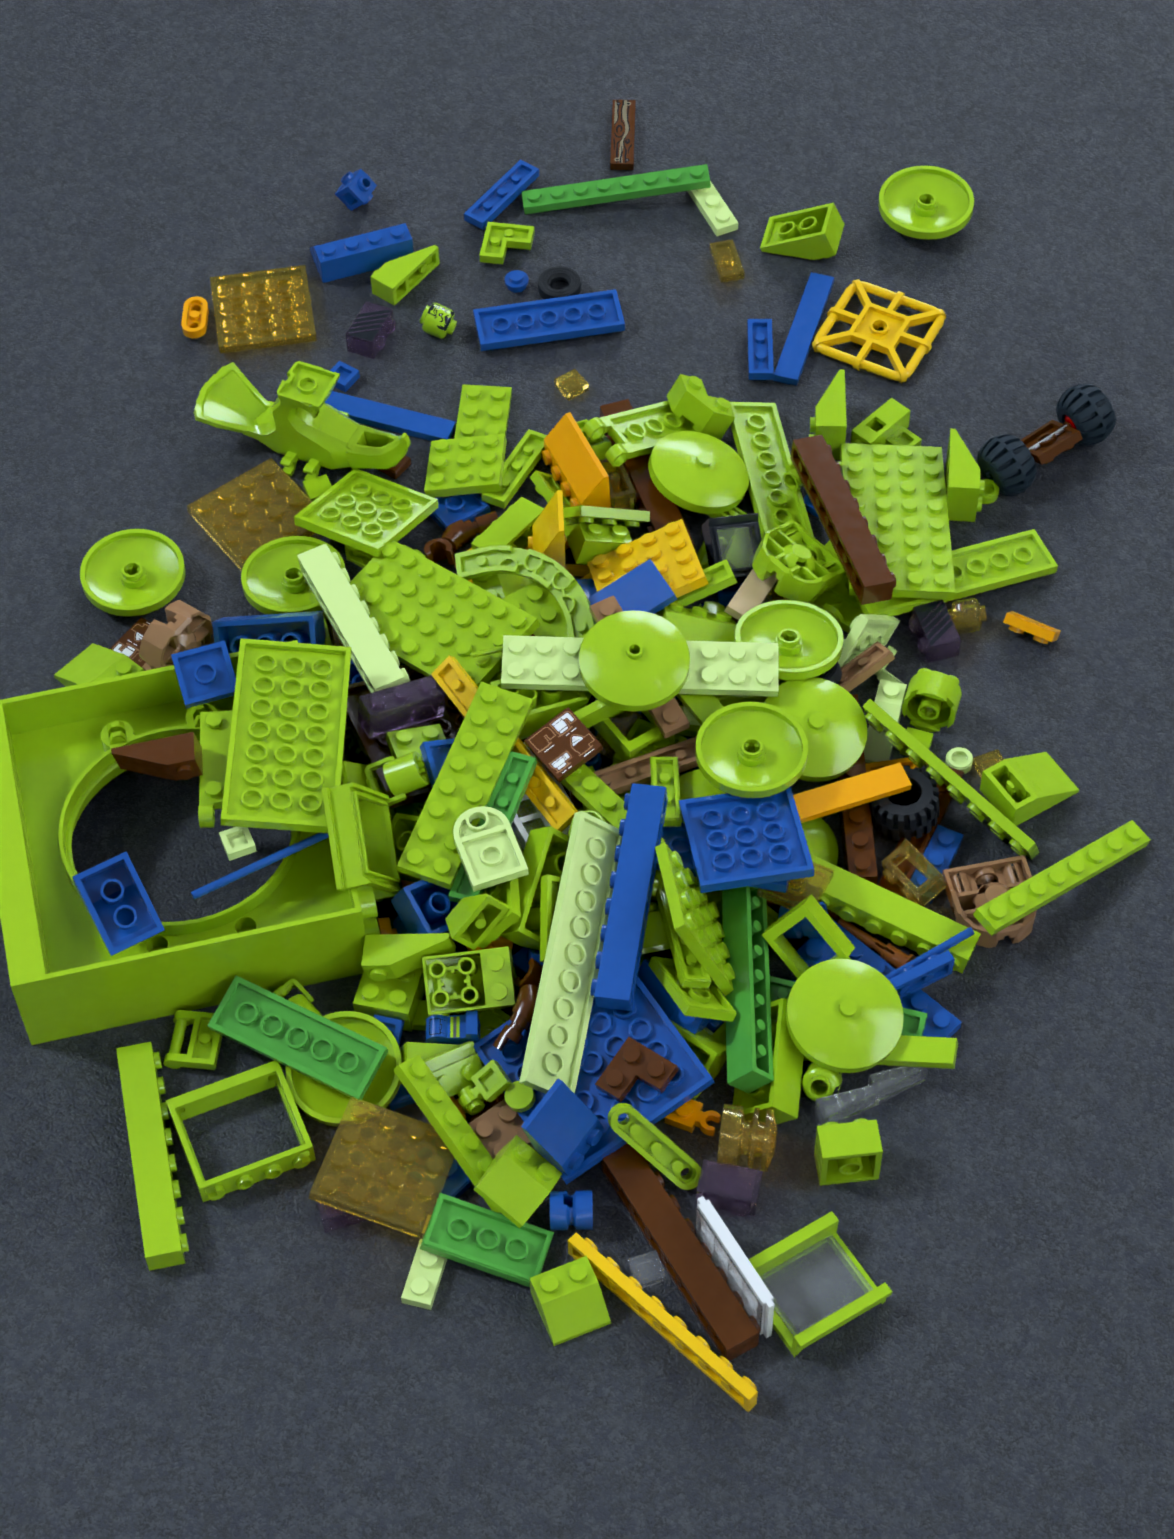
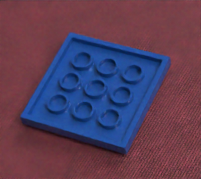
[679,786,814,893]

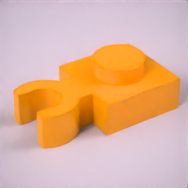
[665,1099,721,1136]

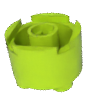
[902,668,962,732]

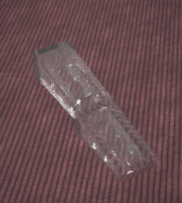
[815,1066,927,1126]

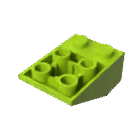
[980,752,1079,826]
[422,946,517,1015]

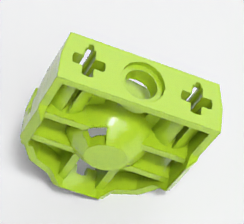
[752,519,846,602]

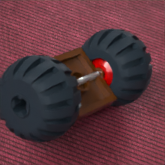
[977,384,1116,496]

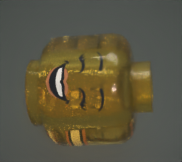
[948,598,987,634]

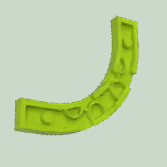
[455,545,596,637]

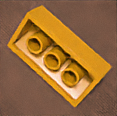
[542,412,611,508]

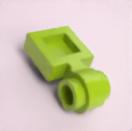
[458,1059,512,1115]

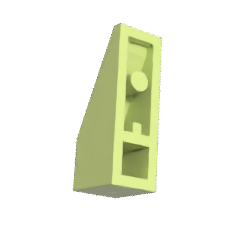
[864,679,907,763]

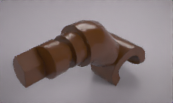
[424,511,498,565]
[493,958,543,1051]

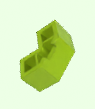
[666,374,735,439]

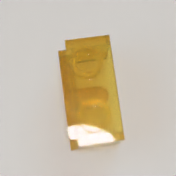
[881,839,947,906]

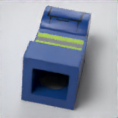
[426,1010,480,1045]

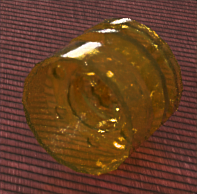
[717,1104,777,1172]

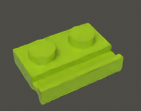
[423,1041,483,1097]

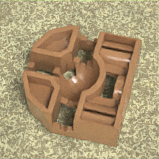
[139,600,214,671]
[942,855,1037,948]

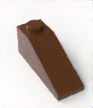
[111,732,203,781]

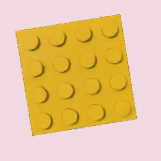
[587,519,709,598]

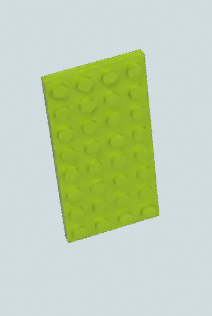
[840,443,956,600]
[323,540,541,687]
[221,638,352,833]

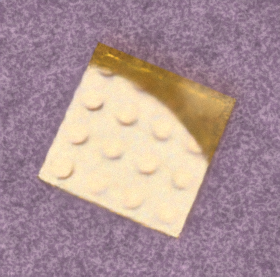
[210,265,317,353]
[187,458,315,572]
[309,1096,455,1240]

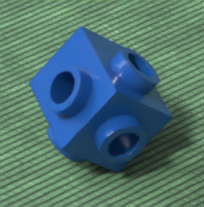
[335,169,377,211]

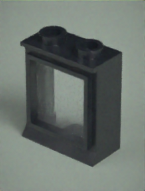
[701,513,762,588]

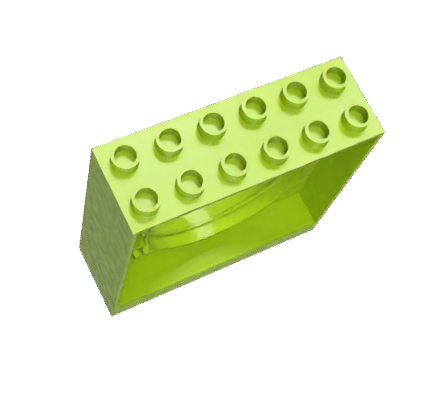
[0,640,380,1045]

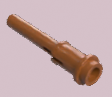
[837,918,915,968]

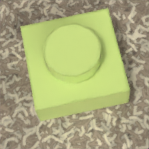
[219,827,257,861]

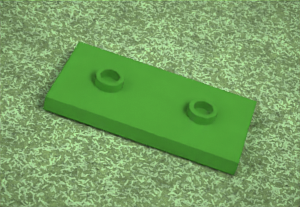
[420,1193,554,1287]

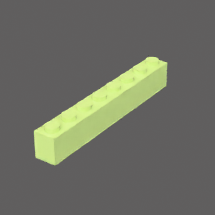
[297,544,410,707]

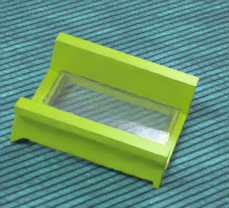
[748,1211,892,1357]

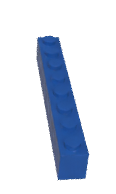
[591,783,668,1011]

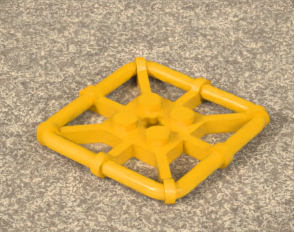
[812,279,946,383]

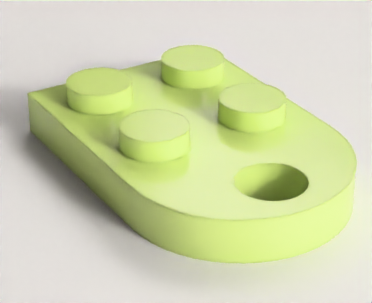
[453,806,529,892]

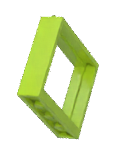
[166,1061,316,1202]

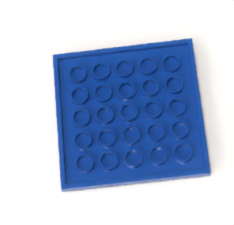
[474,977,715,1185]

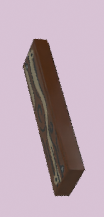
[610,100,636,170]

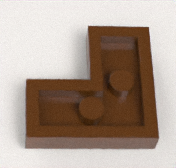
[595,1037,679,1103]

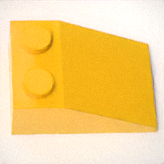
[528,490,566,569]

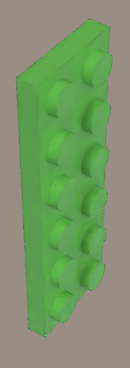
[207,975,389,1102]

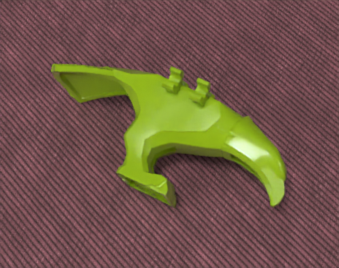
[194,361,411,481]

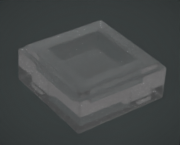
[627,1250,666,1288]

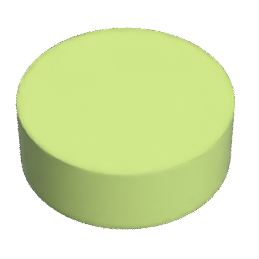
[945,747,973,774]

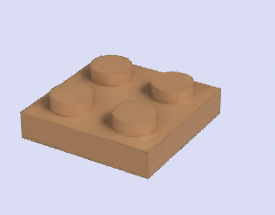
[469,1099,536,1159]

